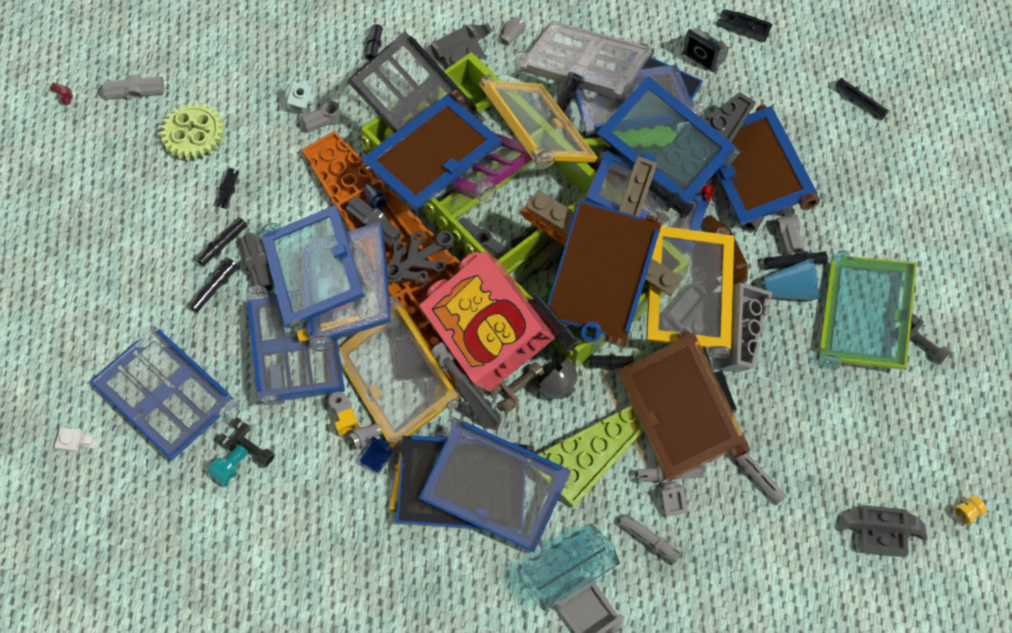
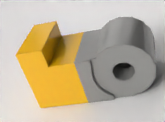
[329,392,359,436]

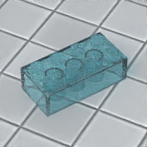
[515,523,621,611]

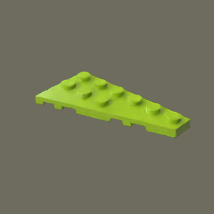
[527,404,645,507]

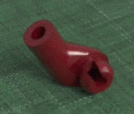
[50,82,73,105]

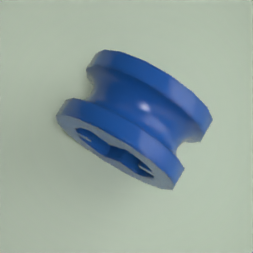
[581,321,602,342]

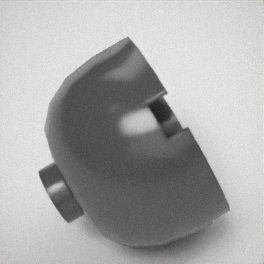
[535,358,578,399]

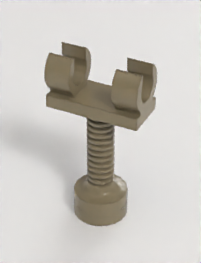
[488,362,545,414]

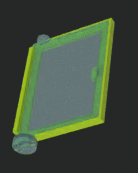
[819,250,917,370]

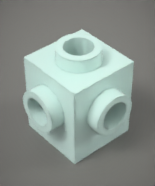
[285,81,315,114]

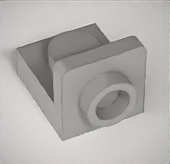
[658,481,688,517]

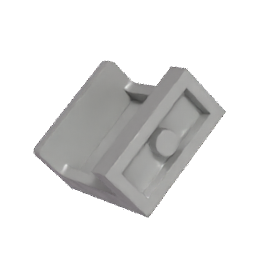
[554,574,624,633]

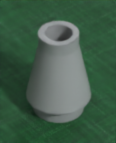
[500,16,526,45]
[348,423,382,450]

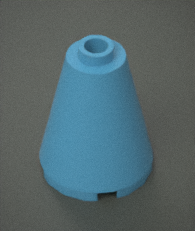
[761,259,819,300]

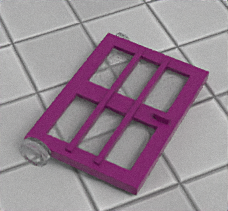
[447,133,539,203]

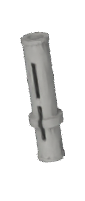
[735,453,787,505]
[637,464,704,483]
[619,514,682,565]

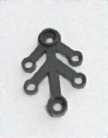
[386,231,454,285]

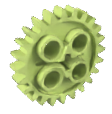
[160,102,225,161]

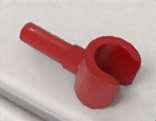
[700,185,713,201]

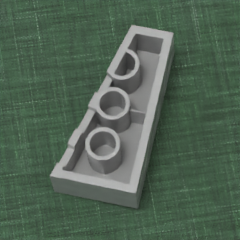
[721,283,773,372]

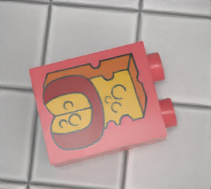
[419,250,555,391]

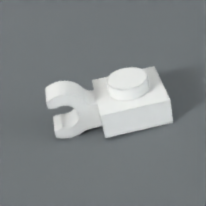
[54,427,96,453]

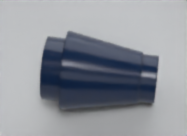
[363,183,388,211]

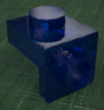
[360,436,393,474]

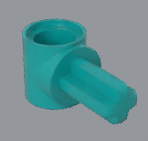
[207,445,248,487]

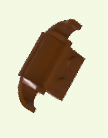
[694,215,748,285]

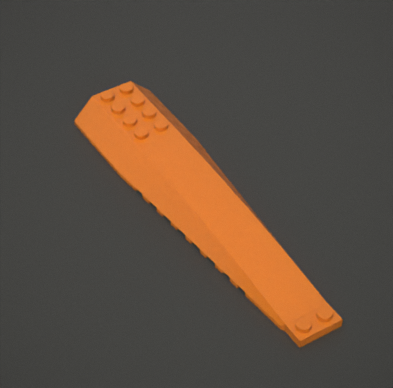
[302,130,486,395]

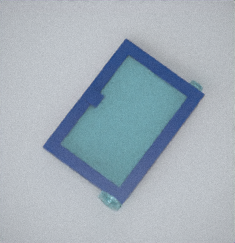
[597,76,741,203]
[261,205,365,331]

